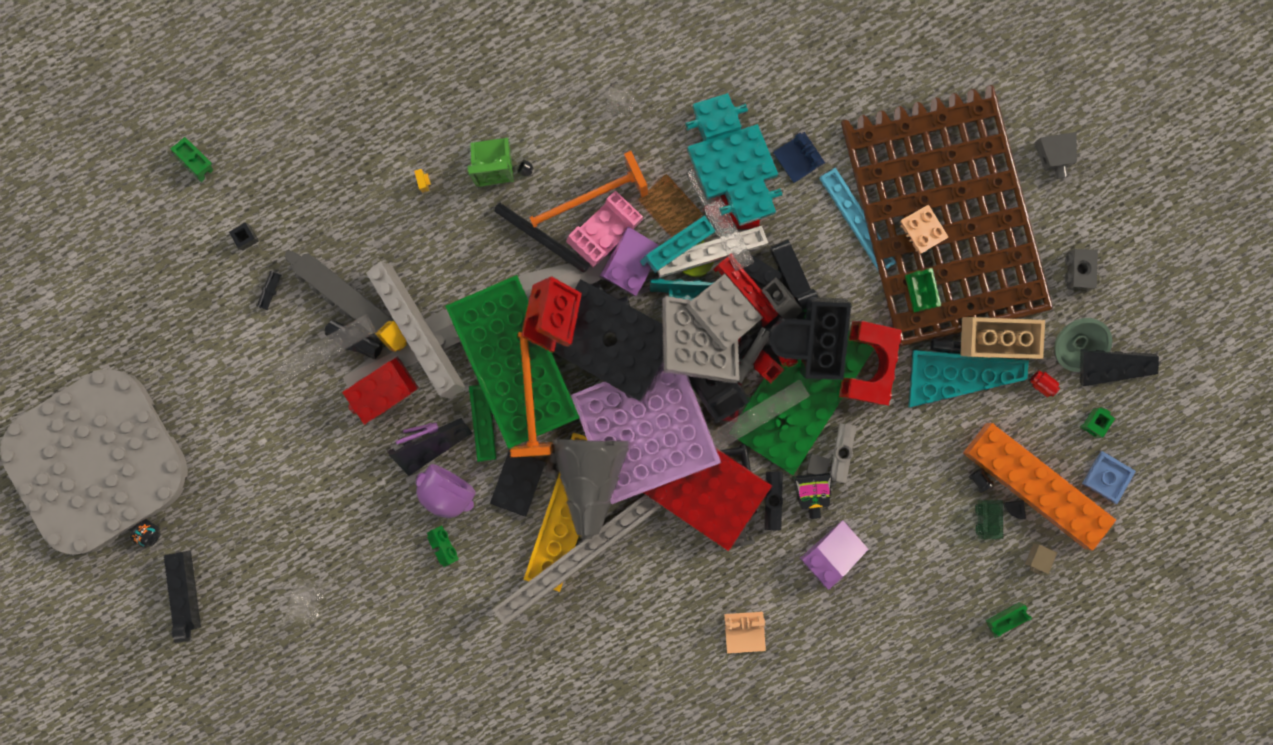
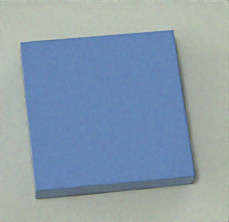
[1082,451,1136,504]

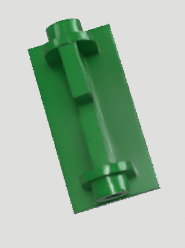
[426,525,459,567]

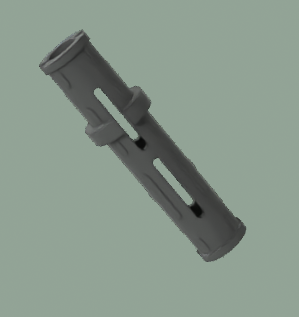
[738,328,770,383]

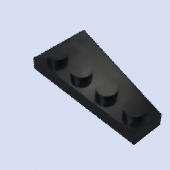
[1080,349,1159,386]
[387,418,472,476]

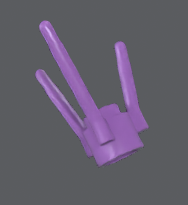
[396,423,438,444]

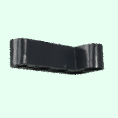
[770,239,818,314]

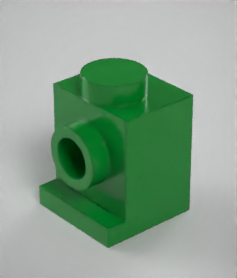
[1080,407,1116,438]

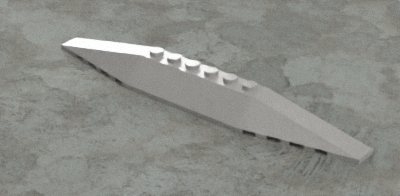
[343,253,612,388]

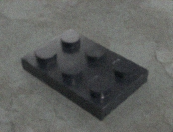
[490,449,546,517]

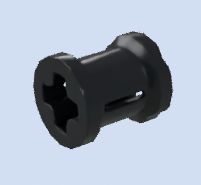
[968,468,994,493]

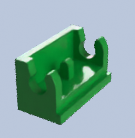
[170,137,213,182]
[905,268,941,312]
[985,602,1032,638]

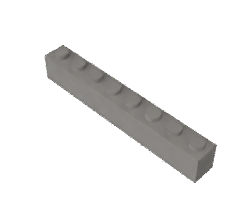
[366,261,465,399]

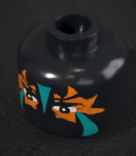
[129,519,161,548]

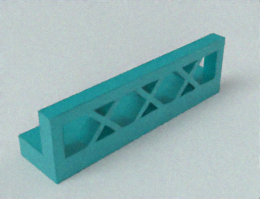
[640,215,716,273]

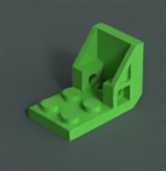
[468,138,514,187]

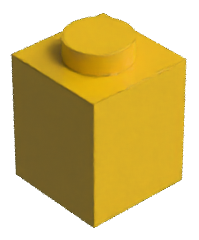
[375,321,407,352]

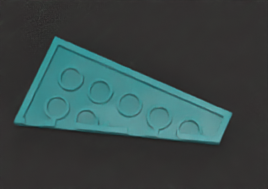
[908,350,1029,408]

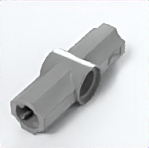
[830,423,856,483]

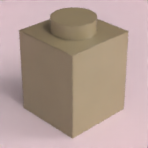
[1025,543,1057,575]

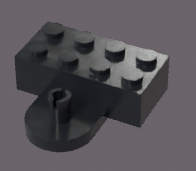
[769,297,852,380]

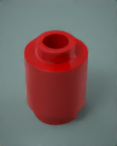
[1029,370,1060,398]

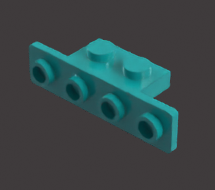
[650,278,715,301]

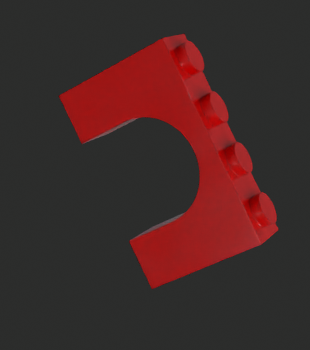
[839,321,902,406]

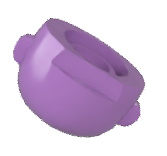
[416,464,476,518]

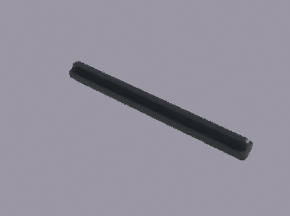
[494,203,590,273]

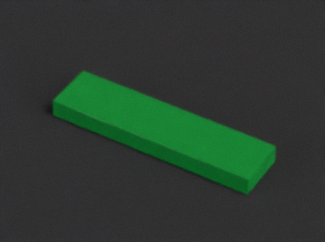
[469,385,497,462]

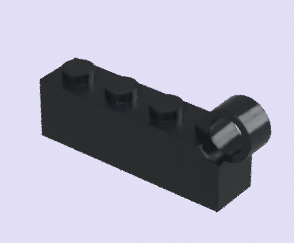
[163,550,201,643]

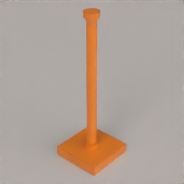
[529,151,648,228]
[510,332,553,457]

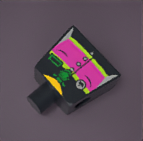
[792,473,832,519]

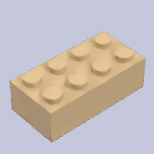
[961,317,1045,359]

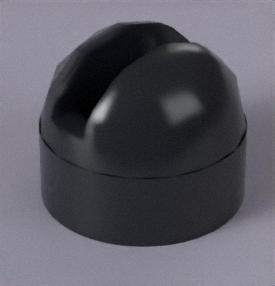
[517,160,534,176]

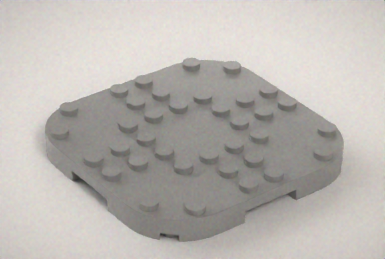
[0,369,188,554]

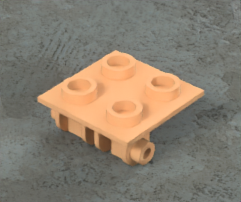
[900,205,948,254]
[724,612,766,653]

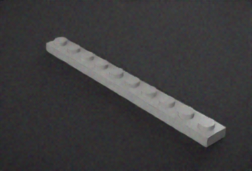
[492,494,661,626]

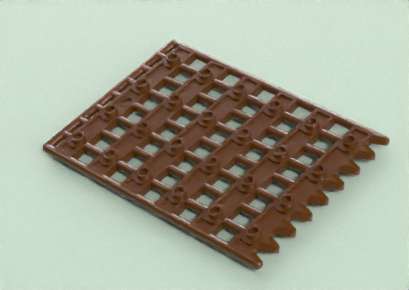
[841,85,1053,346]

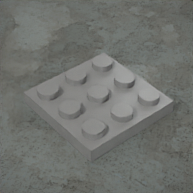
[685,274,763,351]

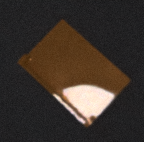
[638,174,704,237]

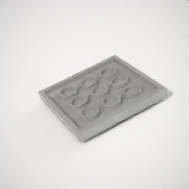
[663,296,740,383]

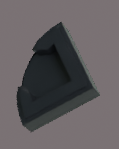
[1003,500,1026,519]

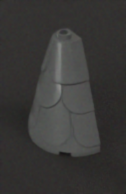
[553,439,629,539]

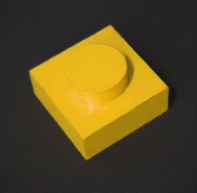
[414,169,431,193]

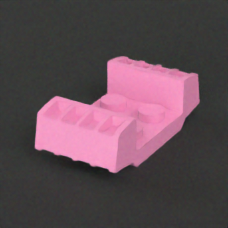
[566,190,643,268]

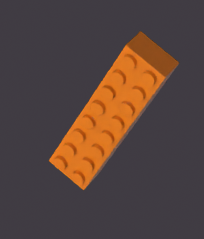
[963,423,1116,551]

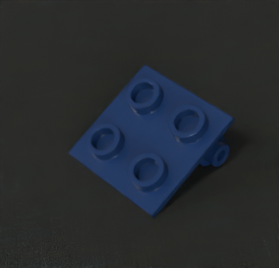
[773,132,825,183]

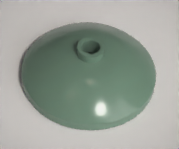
[1054,318,1112,372]

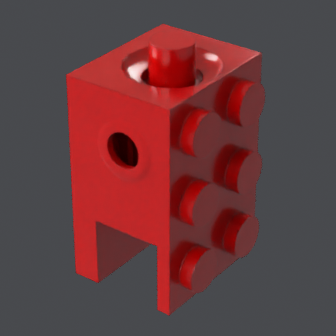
[521,276,582,352]
[342,356,419,425]

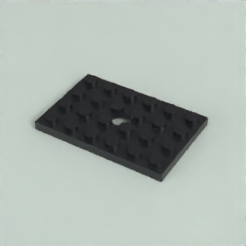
[554,279,664,402]

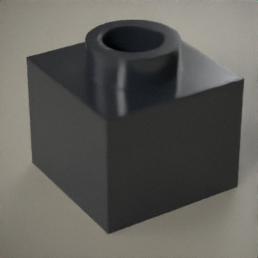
[229,222,259,251]

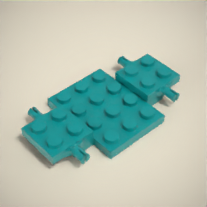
[685,93,783,226]

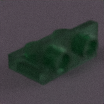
[975,500,1004,540]

